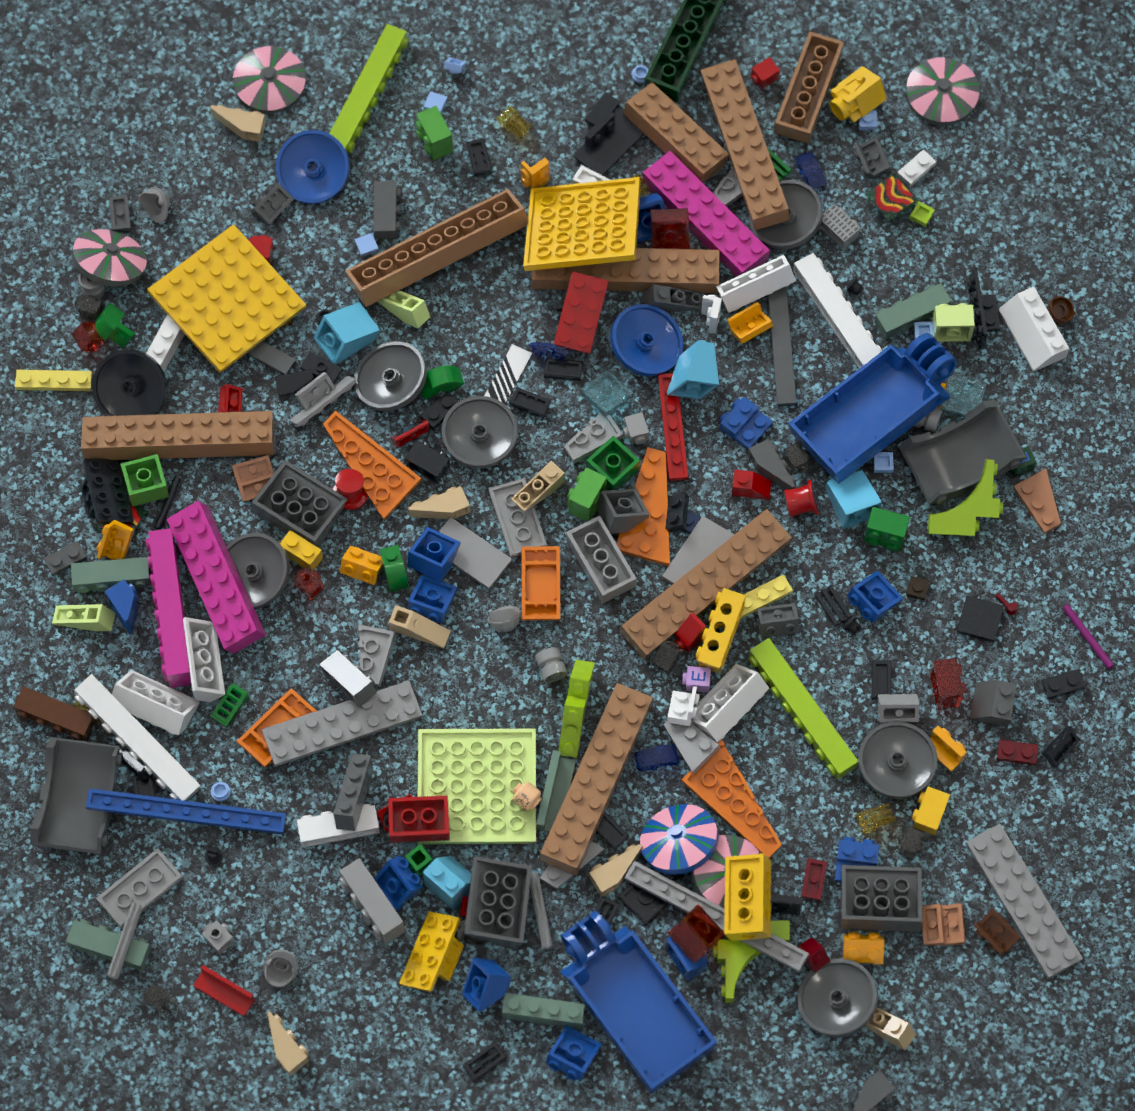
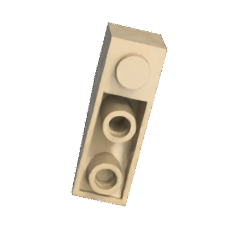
[210,105,266,142]
[511,461,565,512]
[408,486,470,519]
[389,605,451,649]
[589,844,642,898]
[865,1008,916,1051]
[268,1012,309,1076]

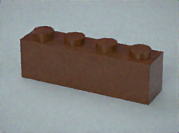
[13,686,96,741]

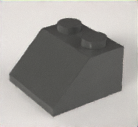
[596,488,649,534]
[969,680,1017,728]

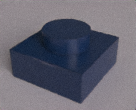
[682,510,701,534]

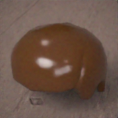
[1047,296,1075,324]

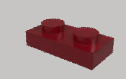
[996,739,1038,766]
[801,858,827,901]

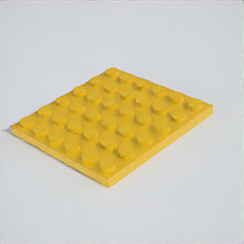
[523,177,641,271]
[147,224,306,373]

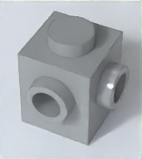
[623,412,649,445]
[202,920,234,955]

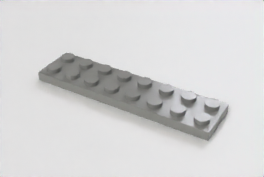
[262,681,422,767]
[966,824,1083,979]

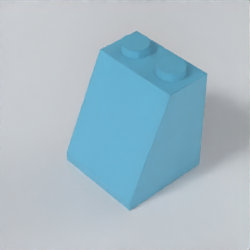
[313,302,380,365]
[667,340,719,399]
[826,470,881,529]
[423,856,471,911]

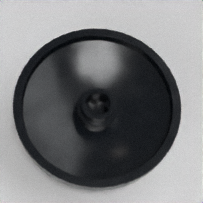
[92,349,167,416]

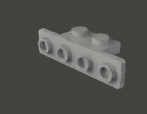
[290,372,356,427]

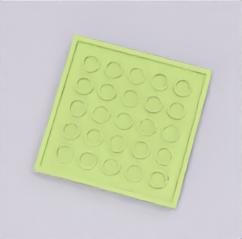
[417,729,536,844]

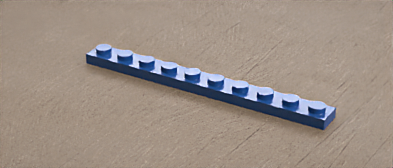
[86,788,286,835]

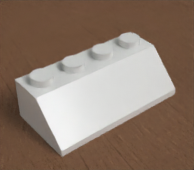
[998,287,1069,372]
[183,617,225,703]
[691,664,769,743]
[112,670,200,736]

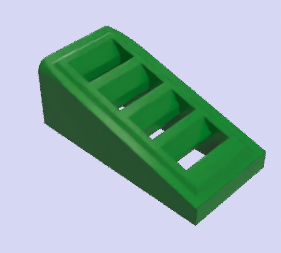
[210,683,249,728]

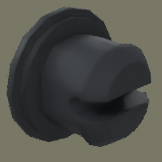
[847,278,863,295]
[844,617,861,634]
[205,847,223,864]

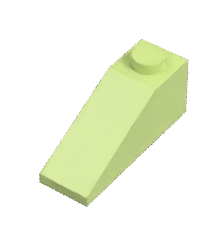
[377,290,430,328]
[52,604,116,631]

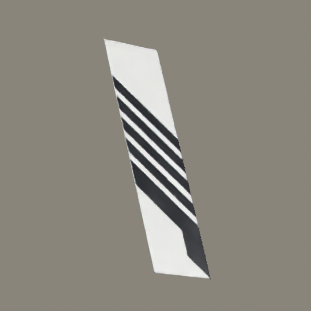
[484,344,532,404]

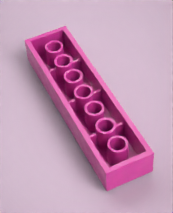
[642,151,770,277]
[167,500,266,654]
[146,528,192,688]

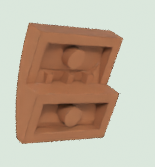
[232,455,274,502]
[922,903,966,946]

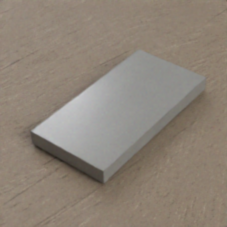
[488,478,547,558]
[662,516,735,585]
[439,517,512,590]
[96,848,184,929]

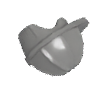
[138,187,171,223]
[487,606,520,633]
[263,949,298,987]

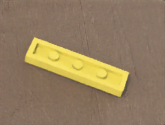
[15,370,93,391]
[722,574,793,619]

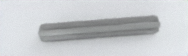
[530,873,553,950]
[107,903,142,979]

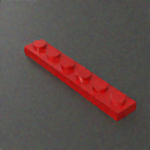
[658,373,688,481]

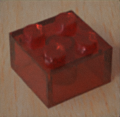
[651,208,689,249]
[930,658,966,710]
[668,904,724,963]

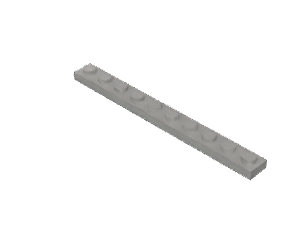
[624,861,809,972]

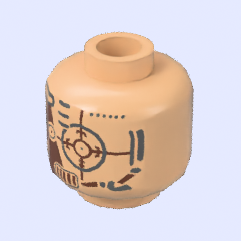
[512,782,542,811]

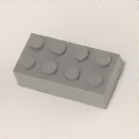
[566,516,637,604]
[339,858,405,945]

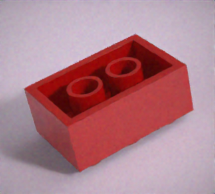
[388,795,450,843]

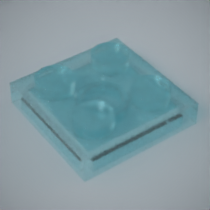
[580,370,634,416]
[940,375,986,418]

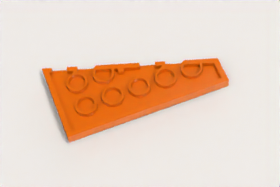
[323,411,421,521]
[616,447,670,566]
[681,739,782,859]

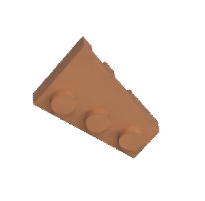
[1013,469,1061,534]

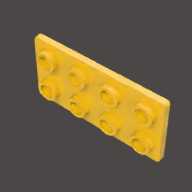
[399,911,464,992]

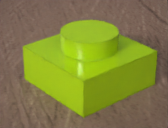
[909,201,935,227]

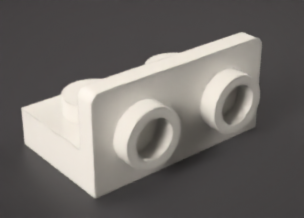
[701,295,722,334]
[667,686,700,726]

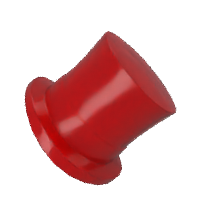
[333,469,368,510]
[784,480,819,517]

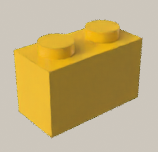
[280,530,323,573]
[911,787,950,835]

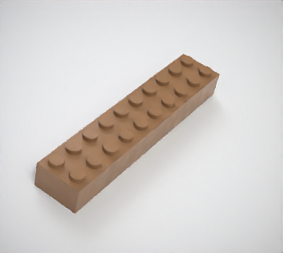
[701,59,790,231]
[345,189,528,307]
[532,248,719,293]
[81,411,274,460]
[619,509,792,661]
[540,683,653,876]

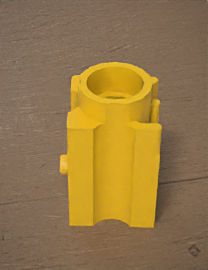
[829,66,887,123]

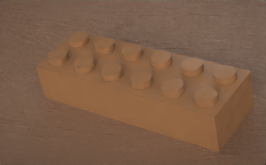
[774,31,844,144]
[623,83,729,183]

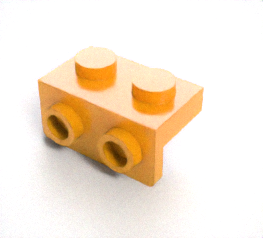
[520,158,550,190]
[727,302,773,344]
[96,520,134,560]
[340,545,384,585]
[930,726,967,771]
[843,932,884,964]

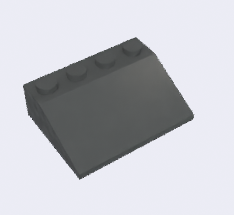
[252,460,348,547]
[464,856,532,948]
[840,865,922,932]

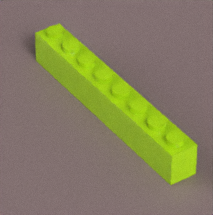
[329,24,409,154]
[748,638,859,779]

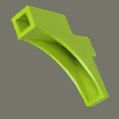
[928,459,1003,536]
[558,659,595,758]
[713,921,790,1003]

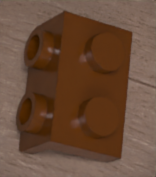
[974,908,1022,954]

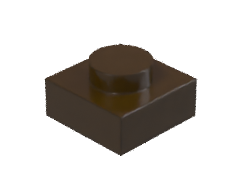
[906,576,929,601]

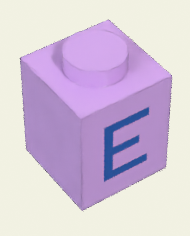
[682,666,711,692]

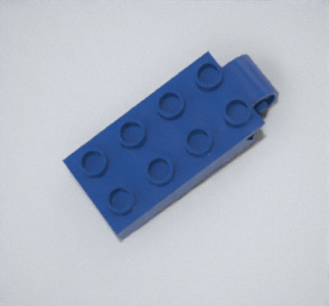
[788,333,958,484]
[560,911,717,1094]

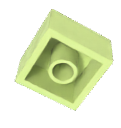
[932,303,975,342]

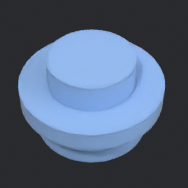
[632,65,649,83]
[211,782,231,802]

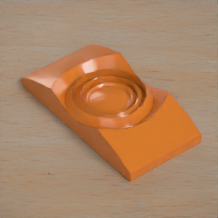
[522,546,560,621]
[237,688,317,768]

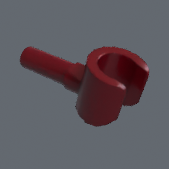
[995,593,1018,615]

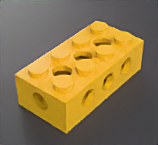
[695,588,746,674]
[724,853,771,941]

